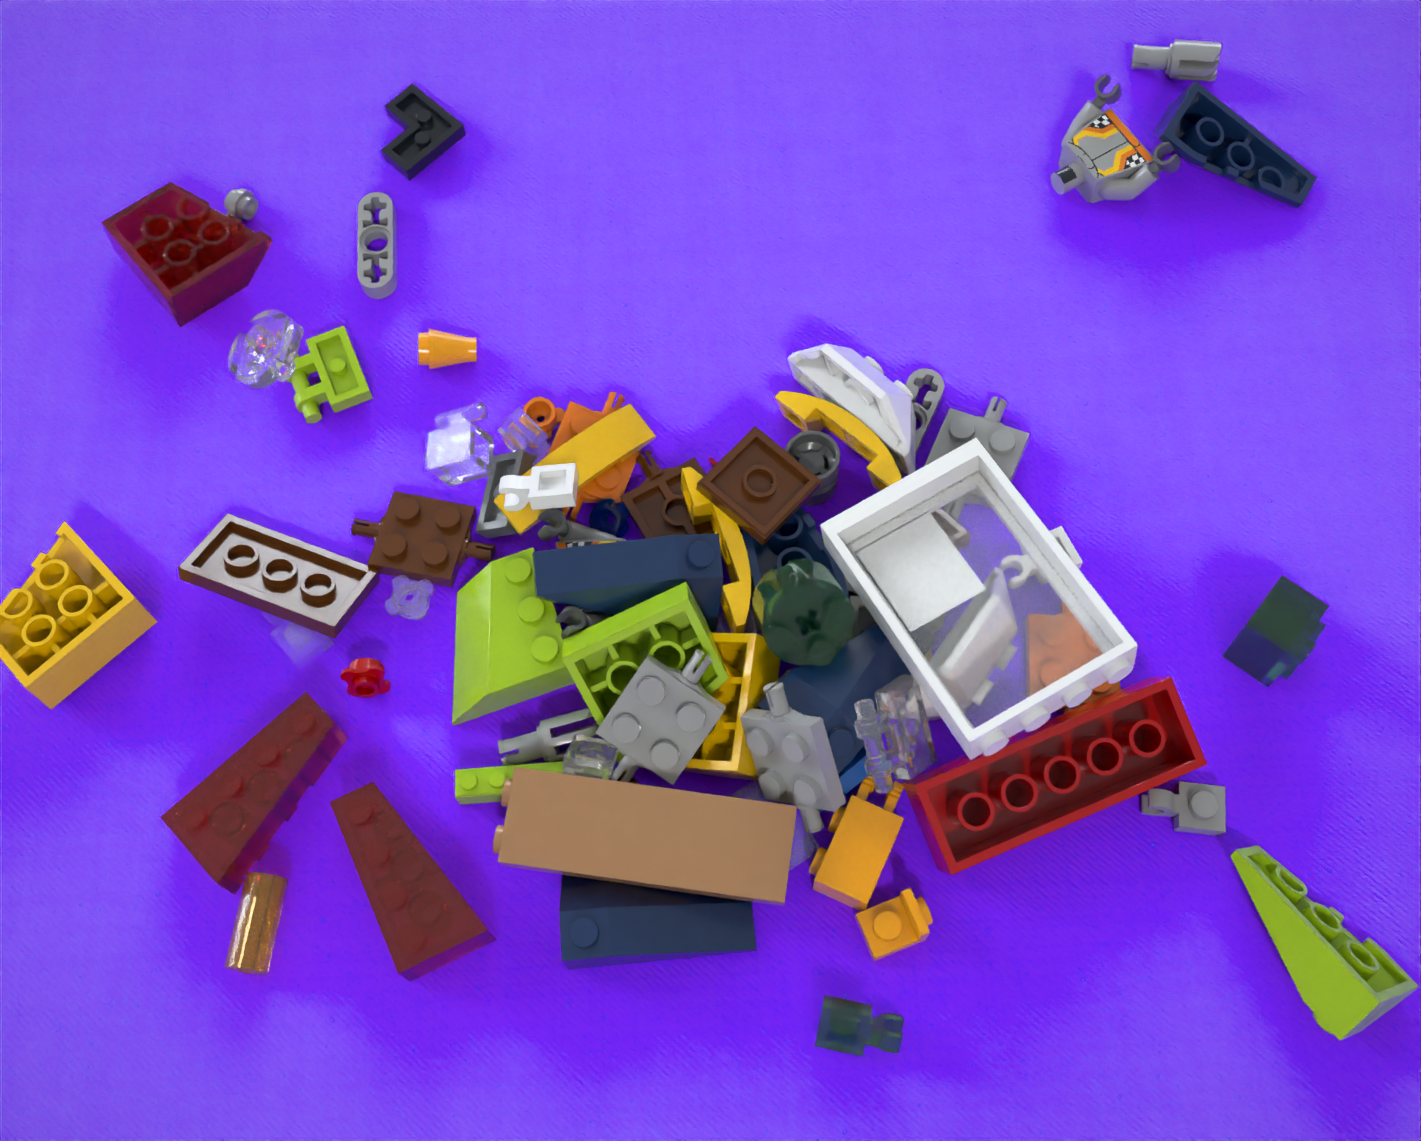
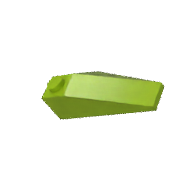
[1230,845,1419,1041]

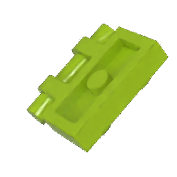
[281,326,373,424]

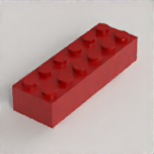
[902,676,1207,875]

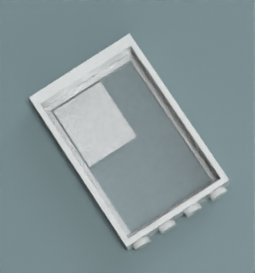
[820,438,1138,760]

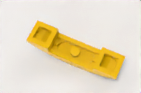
[775,391,902,491]
[494,404,656,535]
[680,467,751,633]

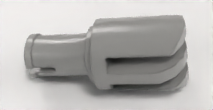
[1131,39,1222,82]
[498,708,604,766]

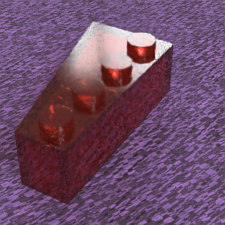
[160,692,348,895]
[330,782,497,982]

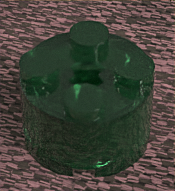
[752,559,855,666]

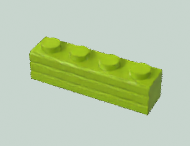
[455,761,572,805]

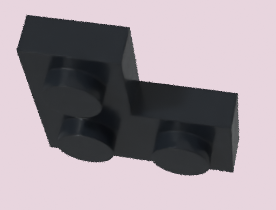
[381,83,466,181]

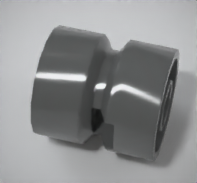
[785,430,840,506]

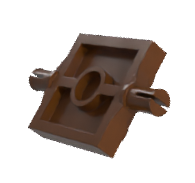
[620,451,723,568]
[351,491,496,588]

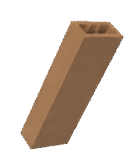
[493,767,797,907]

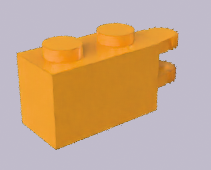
[808,771,904,911]

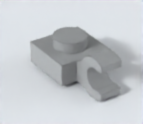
[1141,781,1226,836]

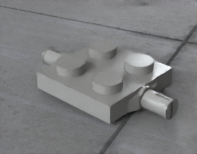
[924,397,1030,523]
[595,649,726,785]
[740,682,846,833]

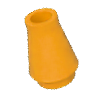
[418,329,477,370]

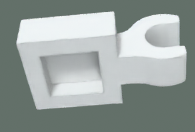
[499,463,579,511]

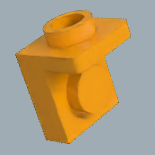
[855,888,933,961]

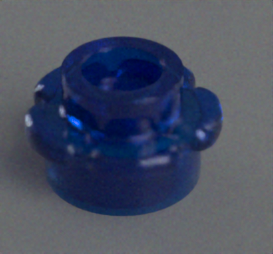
[589,498,630,538]

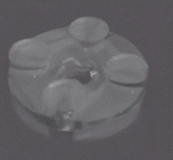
[228,309,304,389]

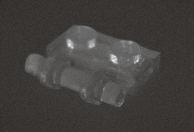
[854,674,937,793]

